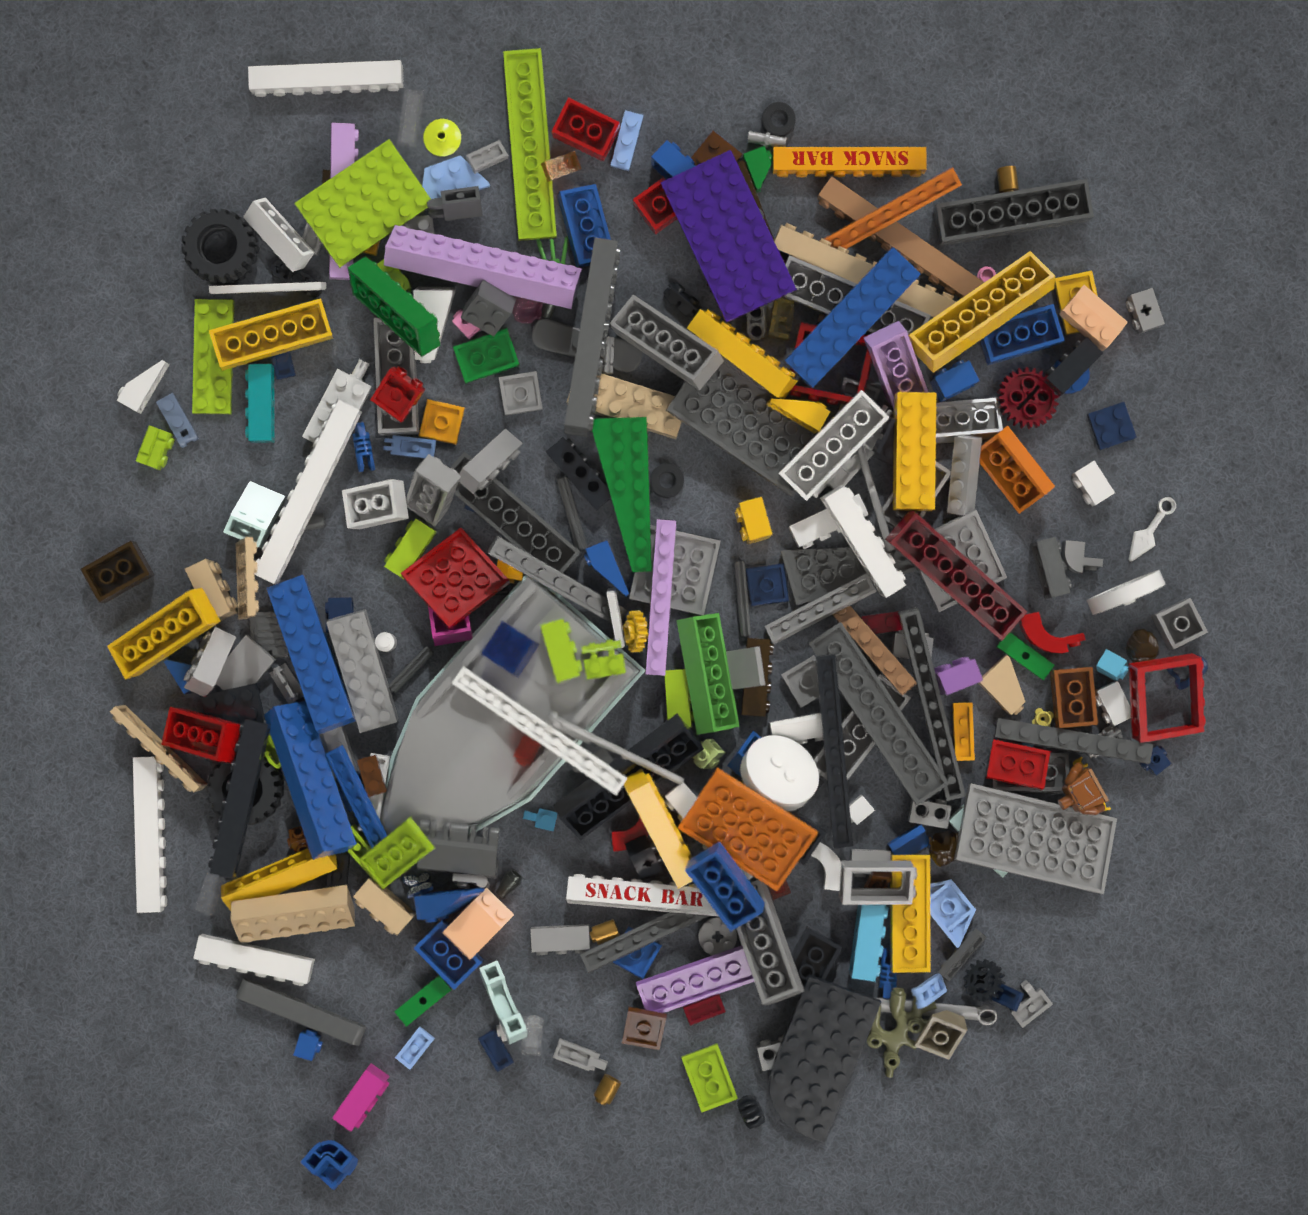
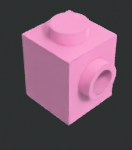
[452,309,481,340]

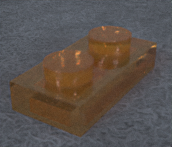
[541,151,582,182]

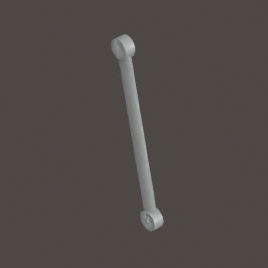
[876,998,997,1025]

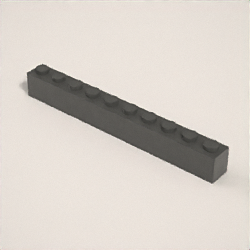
[898,607,966,801]

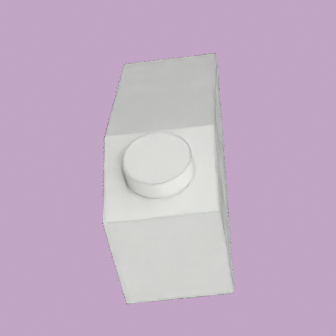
[117,360,169,414]

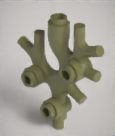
[867,987,937,1077]

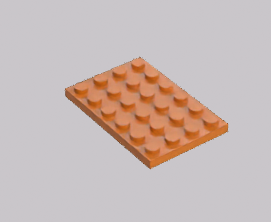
[678,768,818,891]

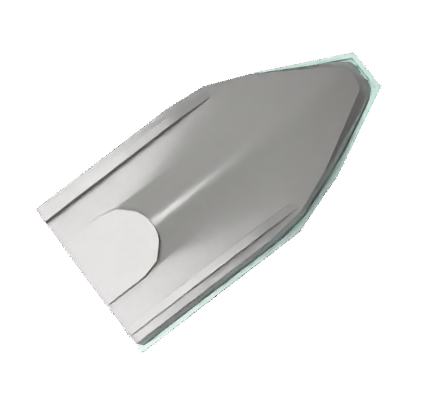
[380,575,646,837]

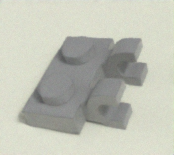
[1010,980,1053,1028]

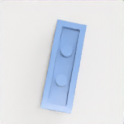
[611,110,643,171]

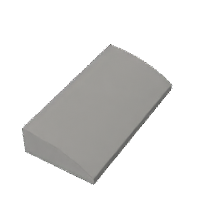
[936,397,1003,444]

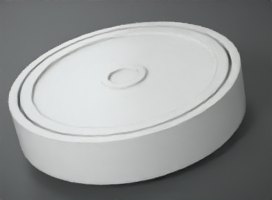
[1086,570,1165,615]
[741,735,819,811]

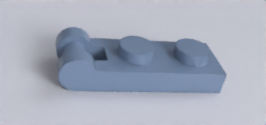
[156,393,199,448]

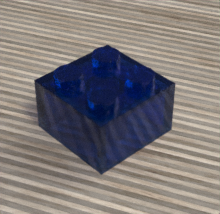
[481,621,540,677]

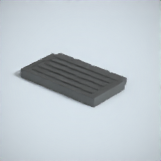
[250,610,329,658]

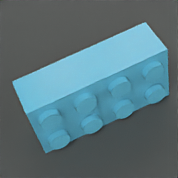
[849,905,888,981]

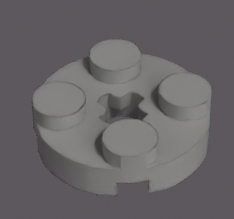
[698,917,737,956]

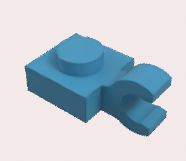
[523,808,558,831]

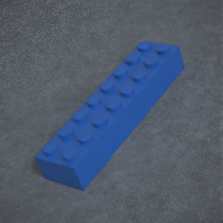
[783,247,921,388]
[267,575,356,735]
[264,701,356,859]

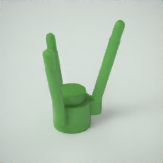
[536,237,569,265]

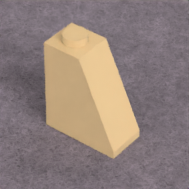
[978,655,1025,715]

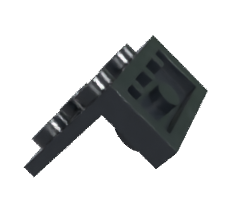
[872,418,896,466]

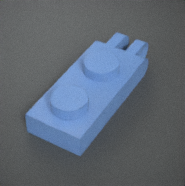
[383,435,437,459]

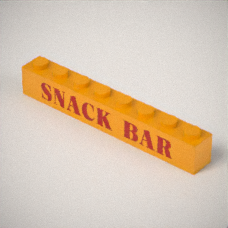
[773,147,927,177]

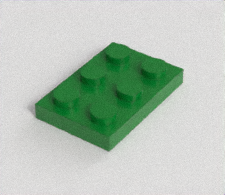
[453,329,520,384]

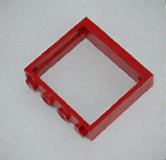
[789,322,872,405]
[1128,653,1206,743]

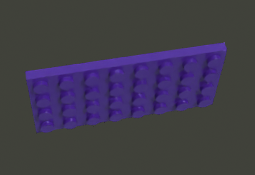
[661,150,797,323]

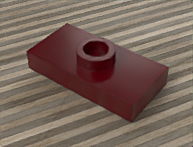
[683,994,726,1026]

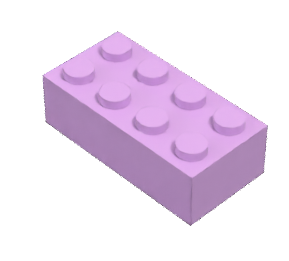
[864,321,929,409]

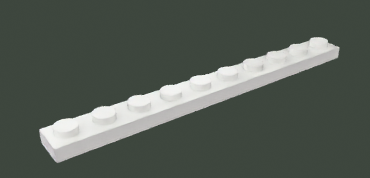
[452,667,627,795]

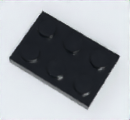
[200,683,266,724]

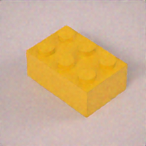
[735,497,772,545]

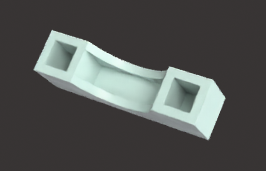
[479,961,527,1044]

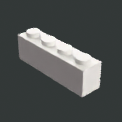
[243,198,315,272]
[788,494,869,549]

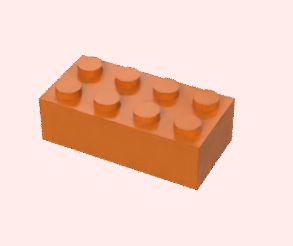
[979,426,1055,514]

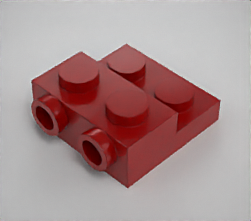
[370,366,426,422]

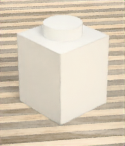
[849,795,875,825]

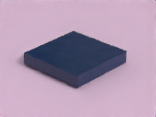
[746,563,789,606]

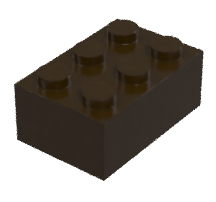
[80,541,155,603]

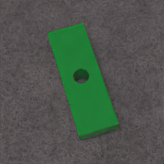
[996,633,1054,680]
[394,975,452,1027]

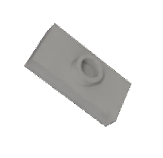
[466,140,508,174]

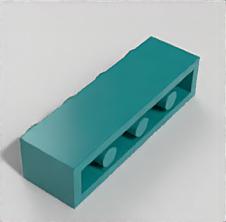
[245,364,275,443]

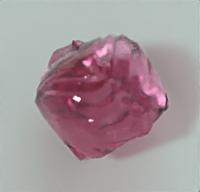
[512,296,543,324]

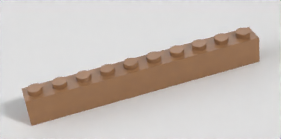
[817,176,985,299]

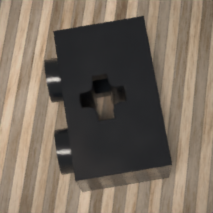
[625,834,663,881]

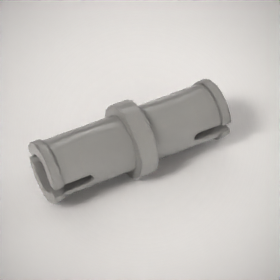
[747,131,787,148]

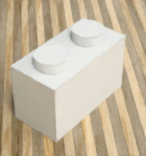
[1072,461,1115,507]
[1095,681,1131,726]

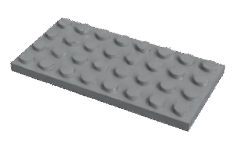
[954,783,1117,894]

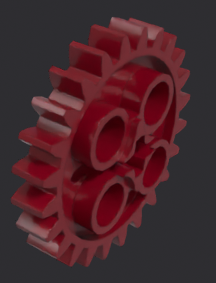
[997,367,1059,429]

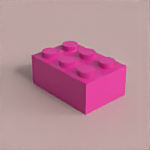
[332,1063,390,1131]

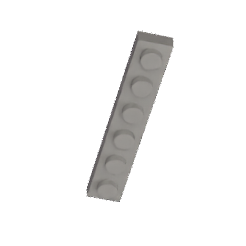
[765,573,877,644]

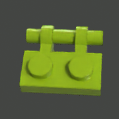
[581,639,626,680]

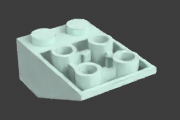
[223,481,285,548]

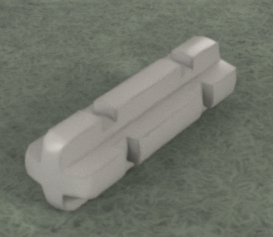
[603,336,614,375]

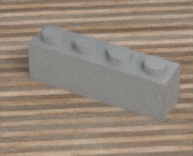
[458,428,523,494]
[947,435,982,516]

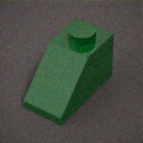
[742,146,773,193]

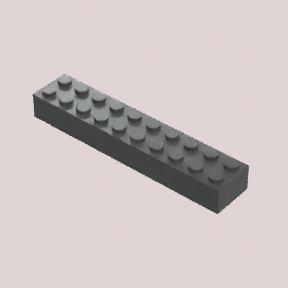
[565,237,621,437]

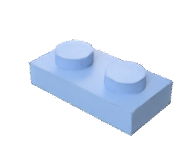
[395,1026,435,1069]

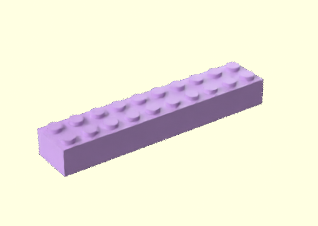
[384,225,582,309]

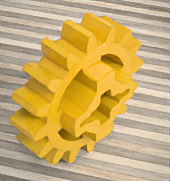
[623,611,649,652]

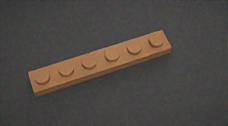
[832,606,917,696]

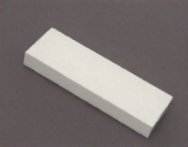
[607,587,625,649]

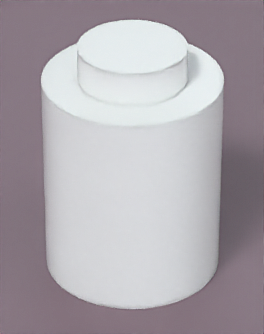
[375,632,397,652]

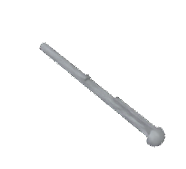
[857,445,894,552]
[547,712,684,785]

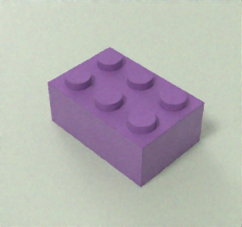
[934,657,983,695]

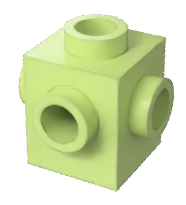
[693,739,725,769]

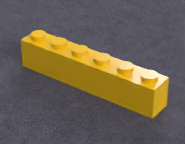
[221,848,337,911]

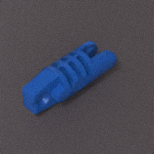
[352,422,375,472]
[879,948,897,999]

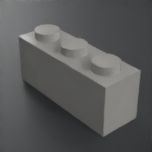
[531,924,590,955]

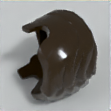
[1125,629,1159,663]
[929,830,959,867]

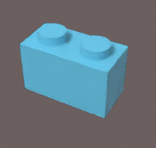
[1096,649,1128,681]

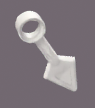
[1129,497,1176,561]

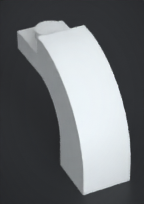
[811,842,841,891]

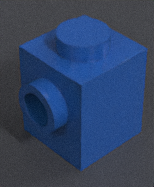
[293,1029,323,1061]

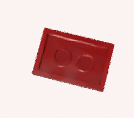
[986,739,1051,790]

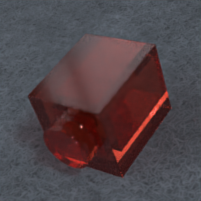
[513,735,542,767]

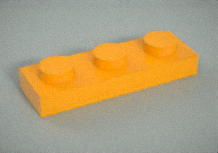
[952,702,975,761]

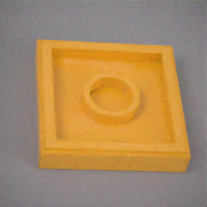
[419,399,465,445]

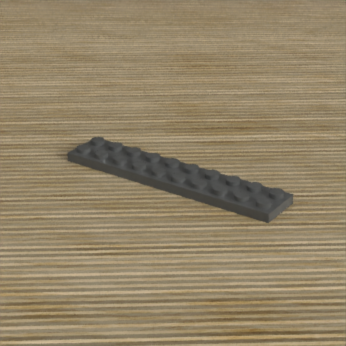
[808,622,949,806]

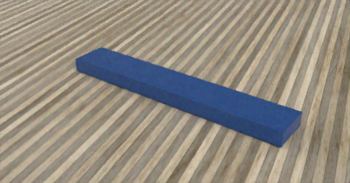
[325,745,388,849]

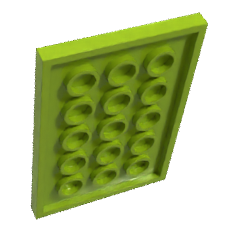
[294,139,431,268]

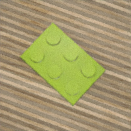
[681,1043,738,1112]

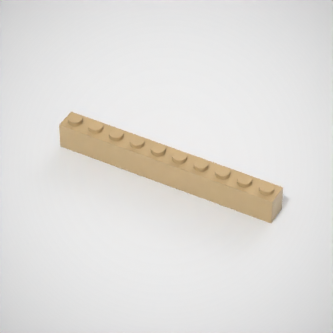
[774,223,956,317]

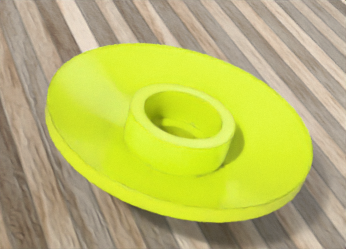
[423,119,461,157]

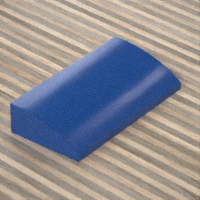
[557,184,611,268]

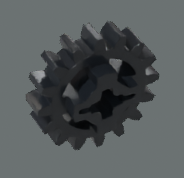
[963,959,1006,1002]

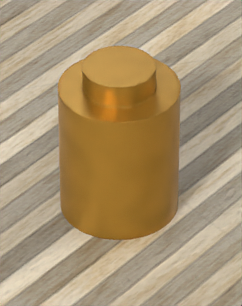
[997,166,1019,193]
[589,919,620,945]
[594,1074,621,1106]

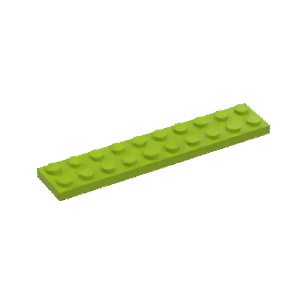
[503,48,557,241]

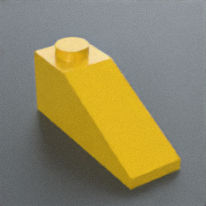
[766,398,830,434]

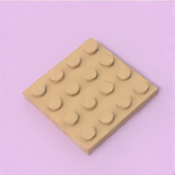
[236,537,259,619]

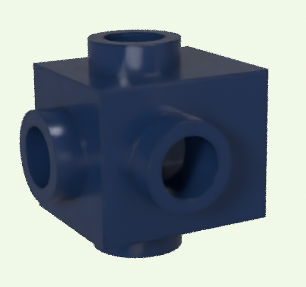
[1139,745,1172,776]

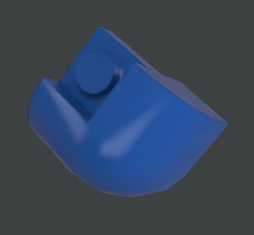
[301,1140,358,1190]

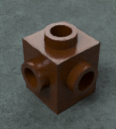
[287,826,309,853]

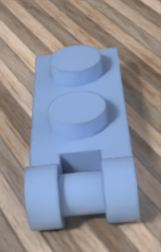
[911,973,947,1009]

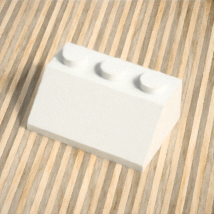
[769,713,823,744]

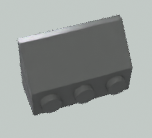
[1030,537,1072,599]

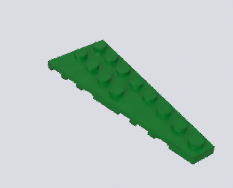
[592,417,652,572]

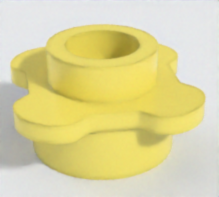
[1032,708,1054,727]

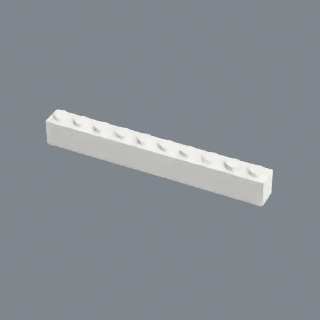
[255,400,362,584]

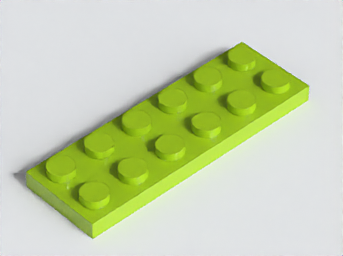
[192,299,234,414]

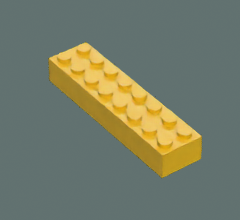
[909,251,1055,373]

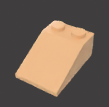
[442,887,514,960]

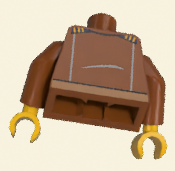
[1058,757,1111,815]

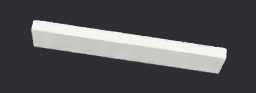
[209,282,326,294]

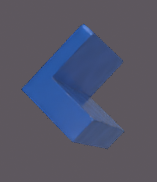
[887,824,929,855]

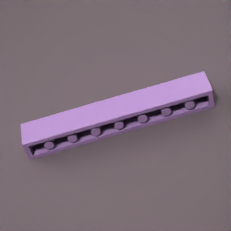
[329,123,358,280]
[646,519,676,676]

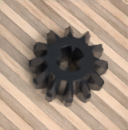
[737,1094,765,1129]

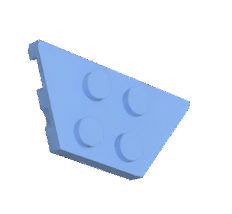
[422,156,490,209]
[930,879,976,948]

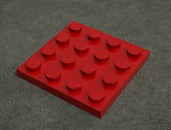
[401,528,510,630]

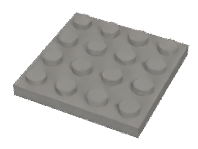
[918,509,1007,612]
[629,525,721,615]

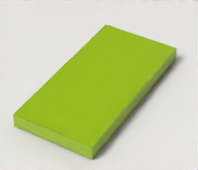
[359,817,435,890]

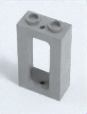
[839,861,917,905]

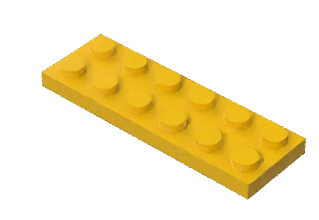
[890,855,930,973]

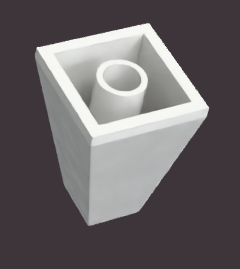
[414,287,456,363]

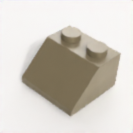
[914,1010,967,1060]

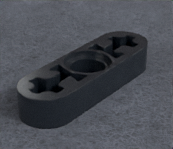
[271,260,322,298]

